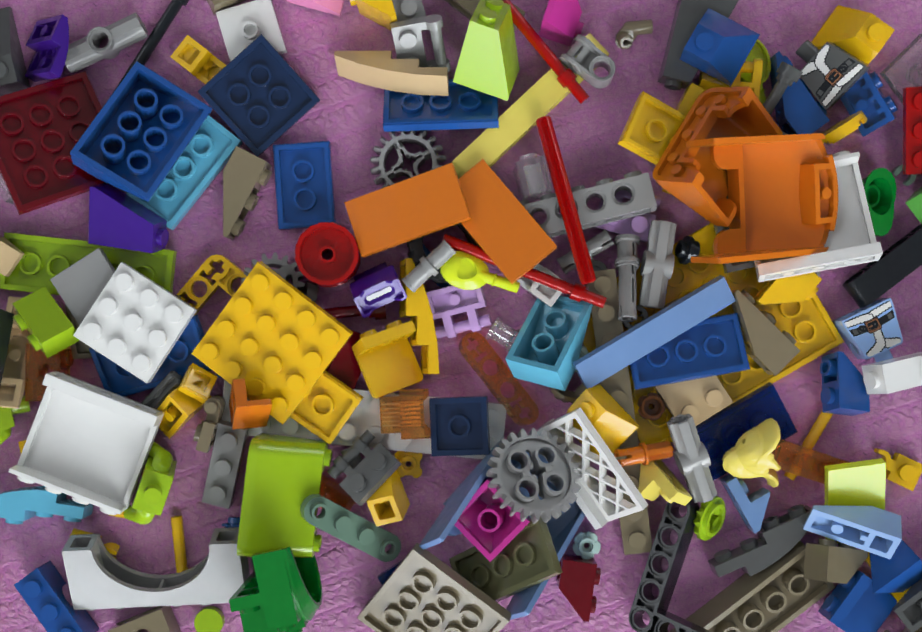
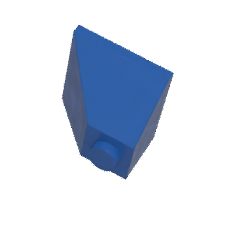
[680,8,760,86]

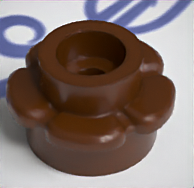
[637,392,666,421]

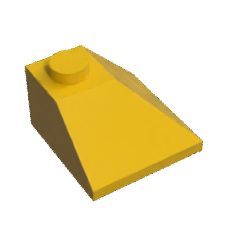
[811,5,895,64]
[566,384,639,455]

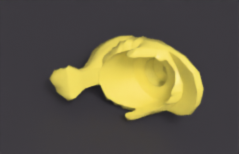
[722,418,781,488]

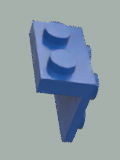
[818,570,897,632]

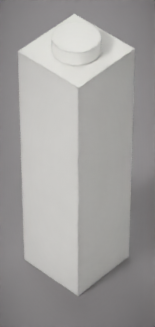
[861,352,922,394]

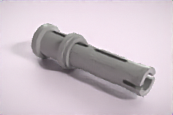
[614,234,640,322]

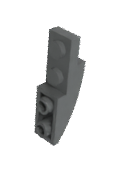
[708,504,812,577]

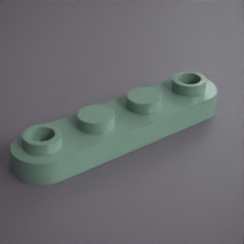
[300,494,401,562]

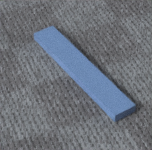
[572,275,736,389]

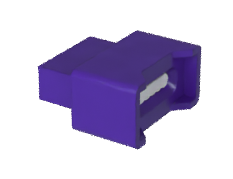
[349,262,407,318]

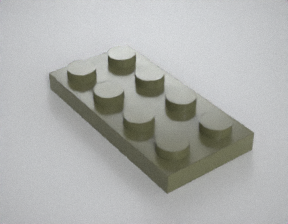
[449,516,563,602]

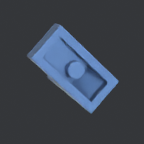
[720,474,771,533]

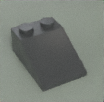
[0,7,30,96]

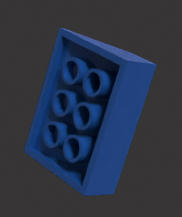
[70,61,212,202]

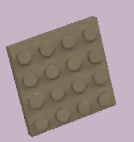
[357,543,511,632]

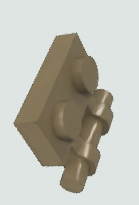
[193,395,226,453]

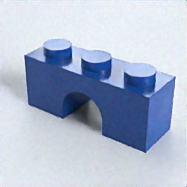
[14,561,99,632]

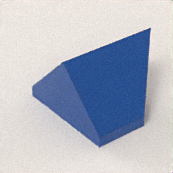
[869,540,922,594]

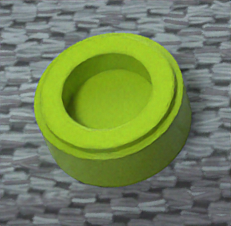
[194,606,225,632]

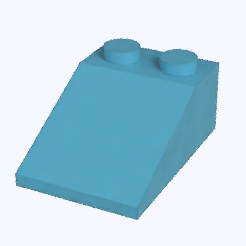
[505,295,593,391]

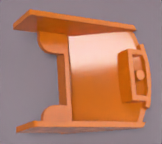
[686,133,838,264]

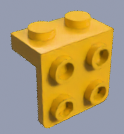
[351,320,423,399]

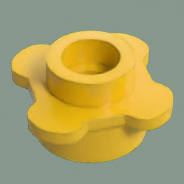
[395,451,423,478]

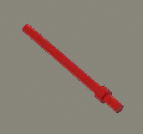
[502,0,590,104]
[442,233,607,308]

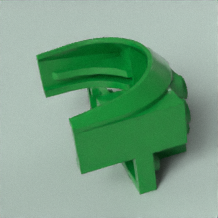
[229,546,323,632]

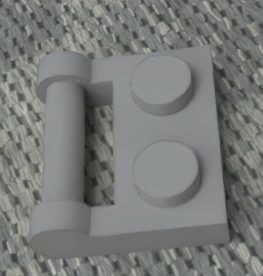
[390,14,451,72]

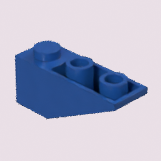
[770,51,830,135]

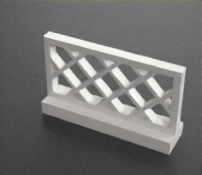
[536,407,648,530]

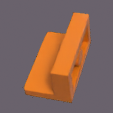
[229,379,272,430]

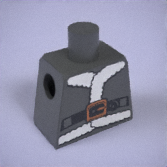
[796,40,870,110]

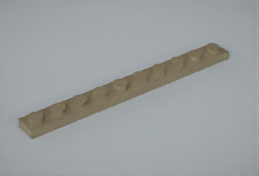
[587,268,652,555]

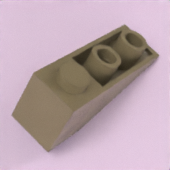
[223,146,272,240]
[731,290,800,376]

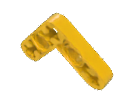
[177,254,247,315]

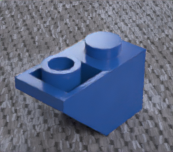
[820,351,870,416]

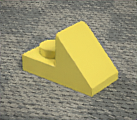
[638,460,693,506]

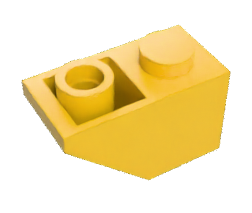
[366,470,410,527]

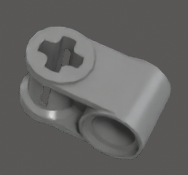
[559,34,616,89]

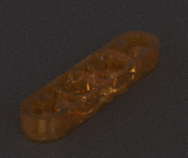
[459,332,539,426]

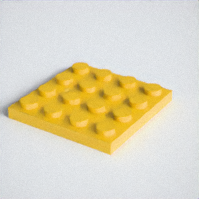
[191,261,353,425]

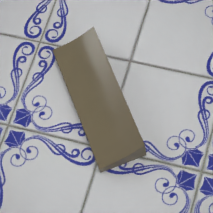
[670,541,835,632]

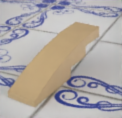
[334,51,449,96]

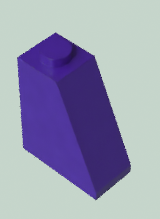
[88,184,169,253]

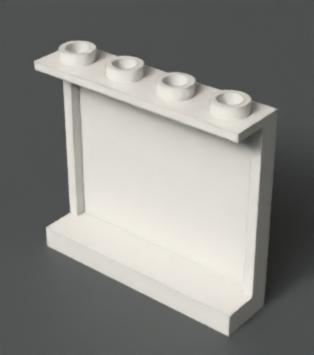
[754,151,883,282]
[9,371,165,515]

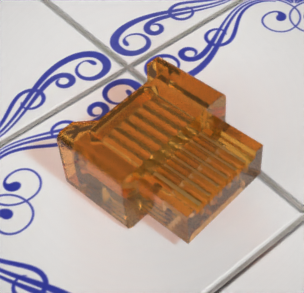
[379,388,431,440]

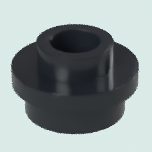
[675,236,700,265]

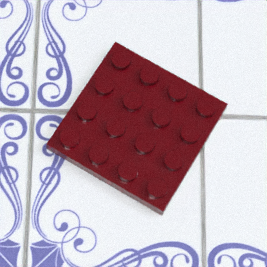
[0,71,108,215]

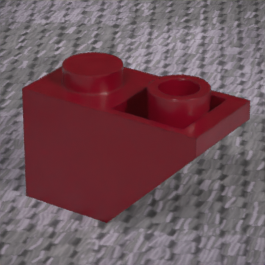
[556,554,601,622]

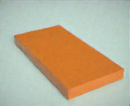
[459,159,557,285]
[344,163,472,257]

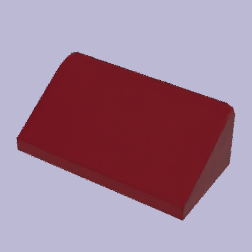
[326,328,362,389]

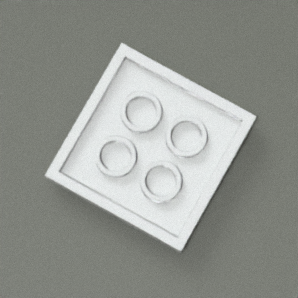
[73,262,197,383]

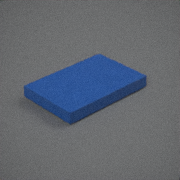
[273,141,336,230]

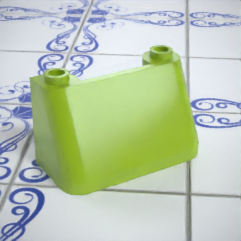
[237,433,332,557]

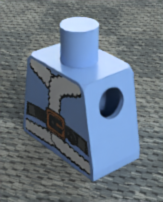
[832,298,903,362]

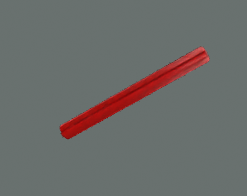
[536,116,596,284]

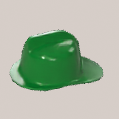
[862,168,897,236]

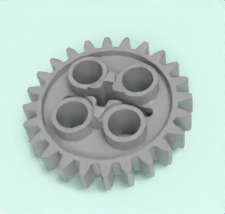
[486,428,582,524]

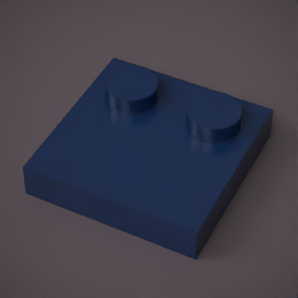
[429,396,490,456]

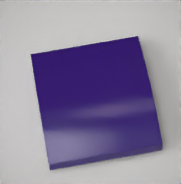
[25,14,69,82]

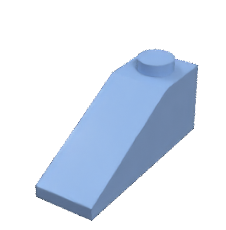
[803,505,902,559]

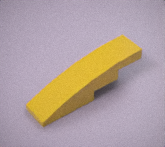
[399,258,439,374]

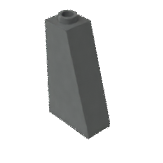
[658,0,739,91]

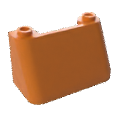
[653,86,783,227]

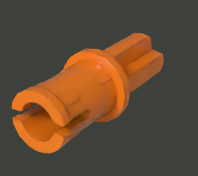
[614,441,673,467]

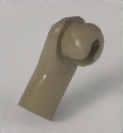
[615,19,653,50]

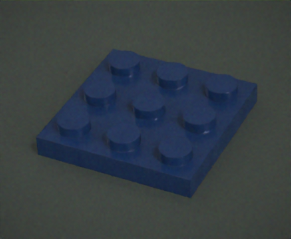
[198,34,320,157]

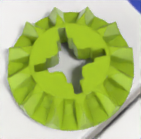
[693,496,726,541]

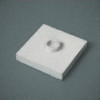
[216,0,287,62]

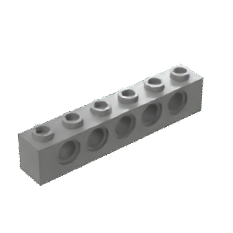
[519,171,657,238]

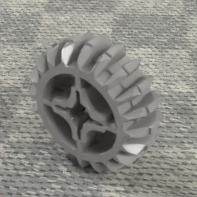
[370,130,446,189]

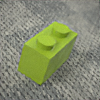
[12,286,79,359]

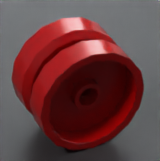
[295,222,361,288]

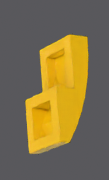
[170,35,226,84]

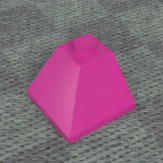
[539,0,584,46]
[455,477,531,562]

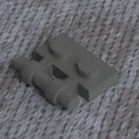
[327,430,402,506]

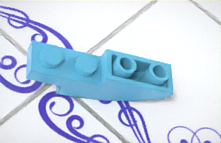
[0,486,93,524]

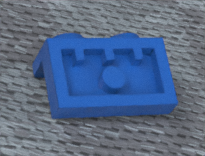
[840,70,898,137]

